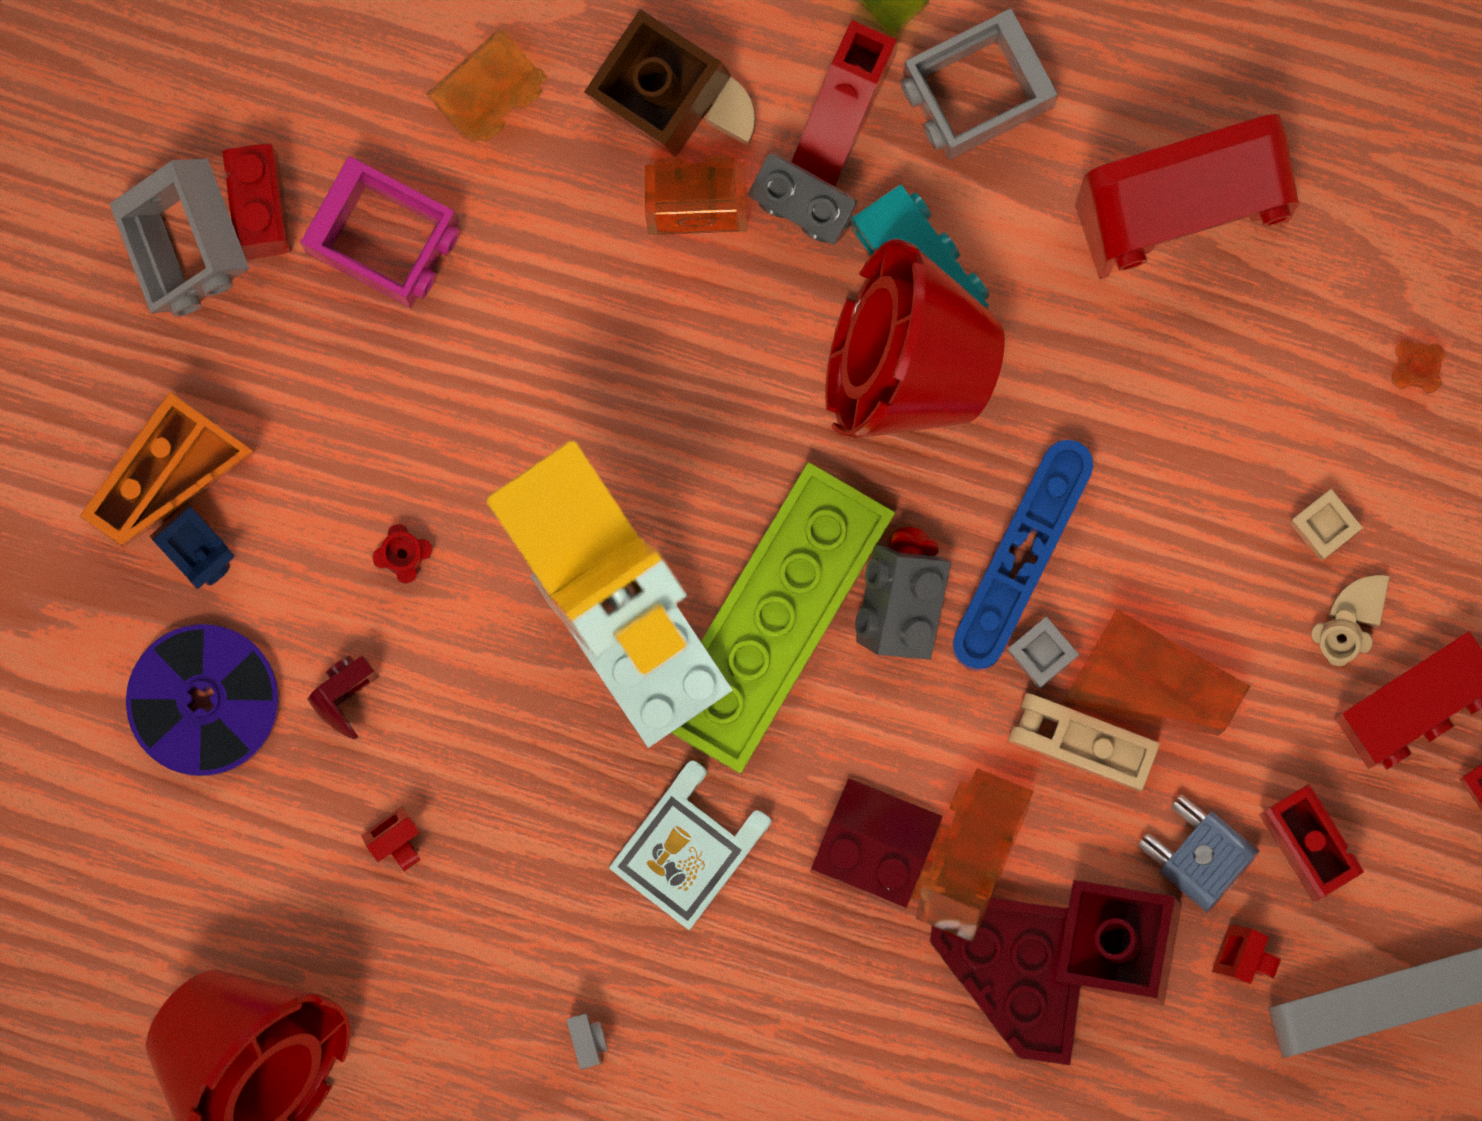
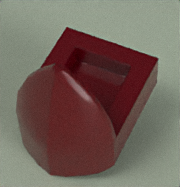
[307,655,379,740]

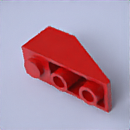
[791,20,897,186]

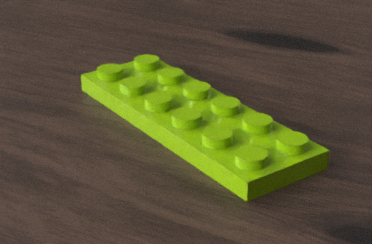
[670,462,895,775]

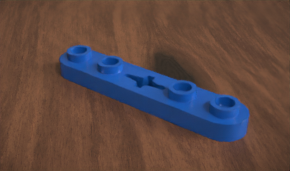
[952,440,1093,671]

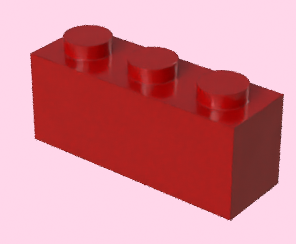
[1335,631,1482,770]

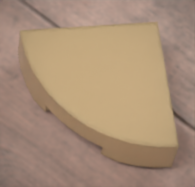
[705,77,755,146]
[1328,575,1390,627]

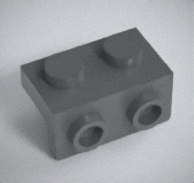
[747,152,857,245]
[855,545,951,660]

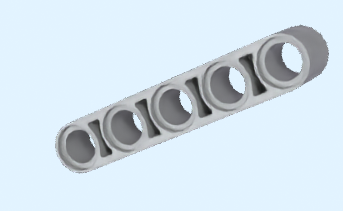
[1268,948,1482,1058]

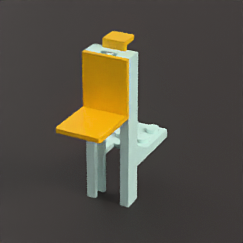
[486,440,733,748]

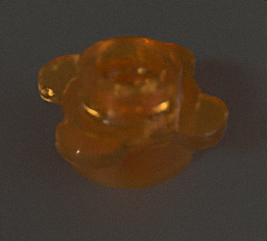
[1391,340,1445,393]

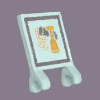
[609,761,772,930]

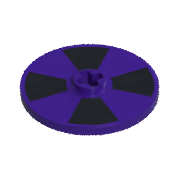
[126,624,279,776]

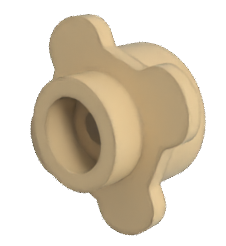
[1311,609,1373,666]

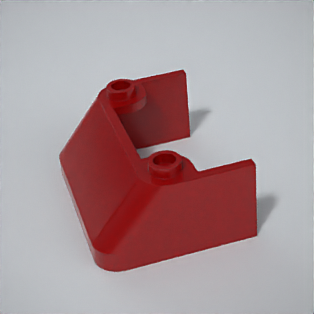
[1075,114,1299,279]

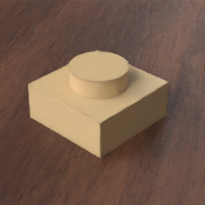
[1289,489,1363,562]

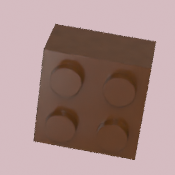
[584,9,732,158]

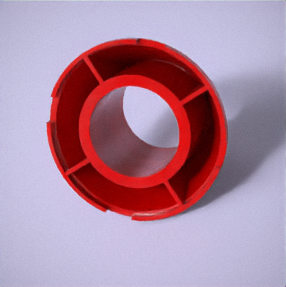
[825,239,1005,438]
[146,970,350,1121]

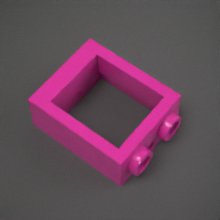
[300,156,461,308]

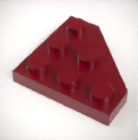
[929,891,1080,1065]

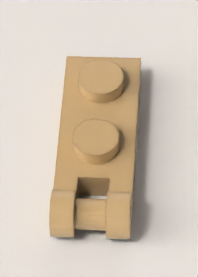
[1007,693,1160,792]

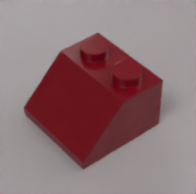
[810,778,943,911]
[1055,880,1181,1006]

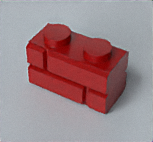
[222,143,291,259]
[1259,784,1364,902]

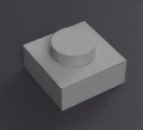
[1007,616,1079,689]
[566,1014,608,1070]

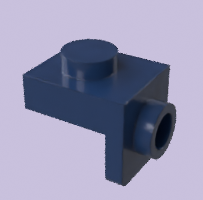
[150,503,235,589]

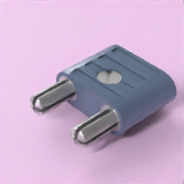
[1138,795,1260,913]

